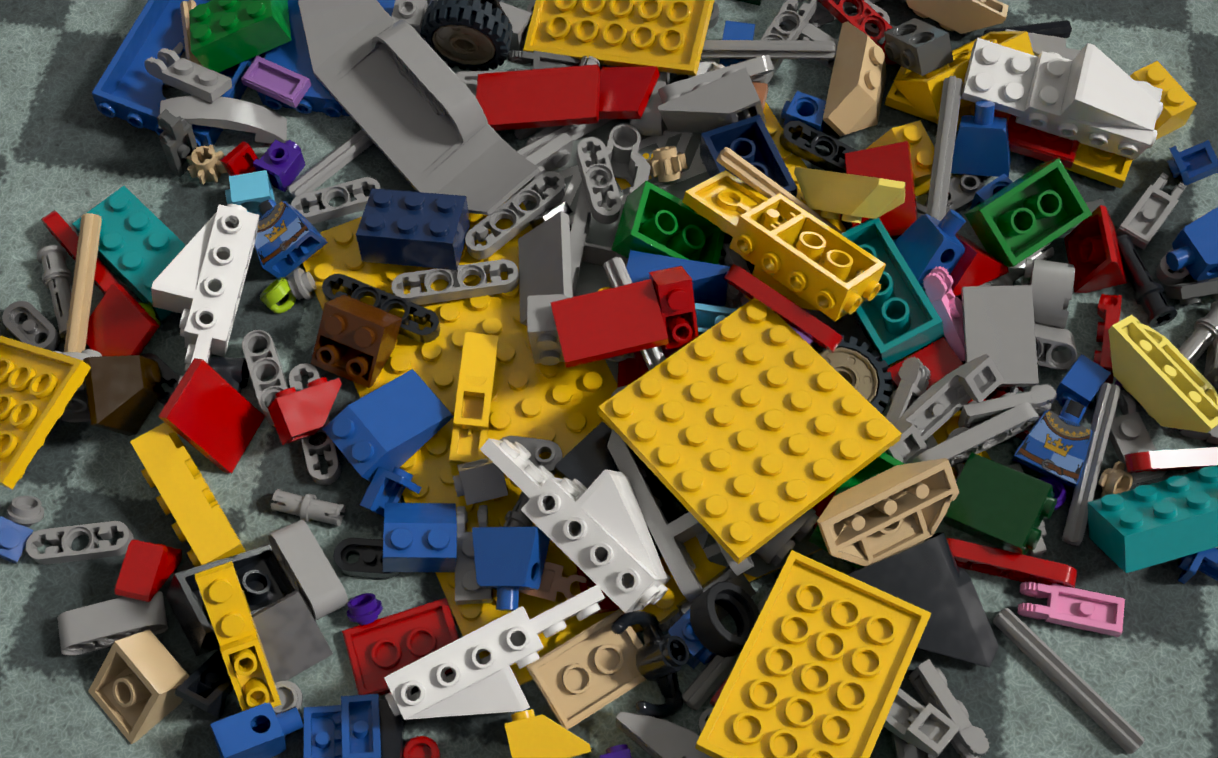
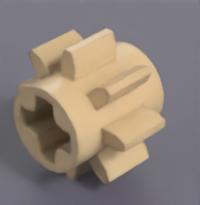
[186,144,227,185]
[646,146,688,182]

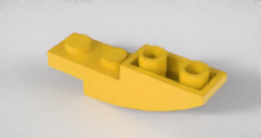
[449,332,499,464]
[195,561,281,711]

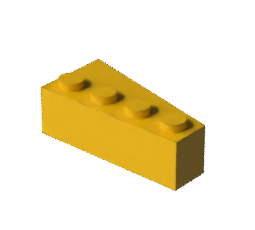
[130,422,246,567]

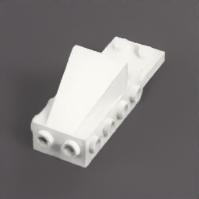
[961,38,1163,160]
[151,204,259,384]
[480,438,671,613]
[384,585,605,720]

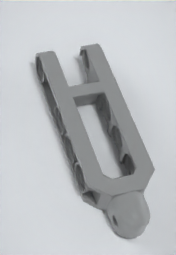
[570,124,651,297]
[607,386,754,603]

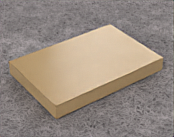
[526,609,646,730]

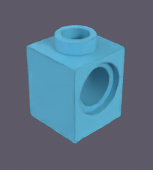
[225,170,275,215]

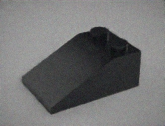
[166,544,295,656]

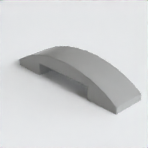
[158,96,287,144]
[887,354,1005,464]
[883,688,961,757]

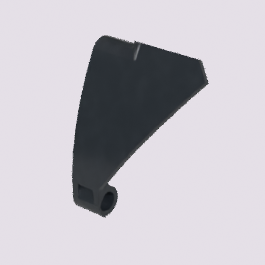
[846,532,999,668]

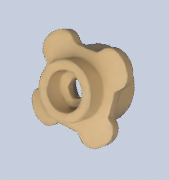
[1099,461,1133,497]

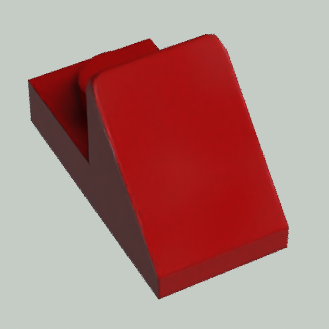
[115,539,182,602]

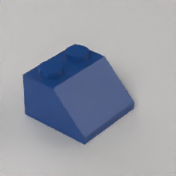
[383,503,457,572]

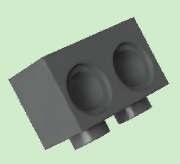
[884,18,953,76]

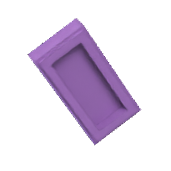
[241,56,312,108]

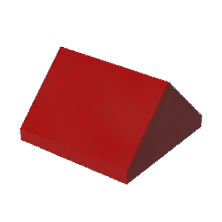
[1064,205,1126,293]
[950,233,1009,296]

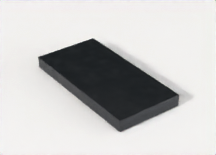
[554,421,689,560]

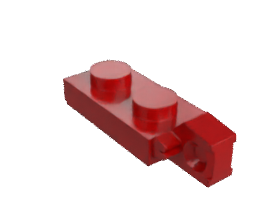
[1094,294,1122,384]

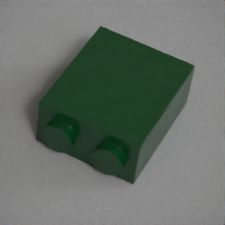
[943,452,1057,555]

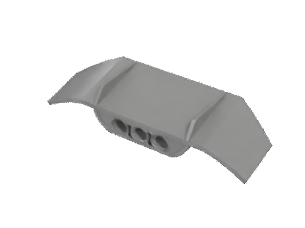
[298,0,540,215]

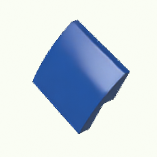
[303,694,381,758]

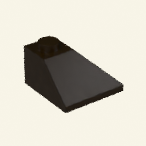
[83,355,162,436]

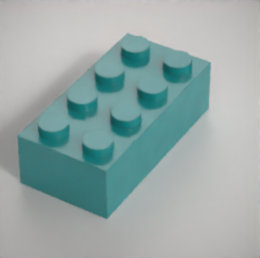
[72,186,186,321]
[841,217,944,365]
[1087,466,1218,573]

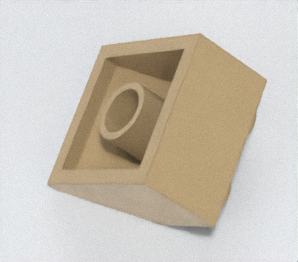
[88,629,189,744]

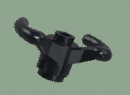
[611,611,689,719]

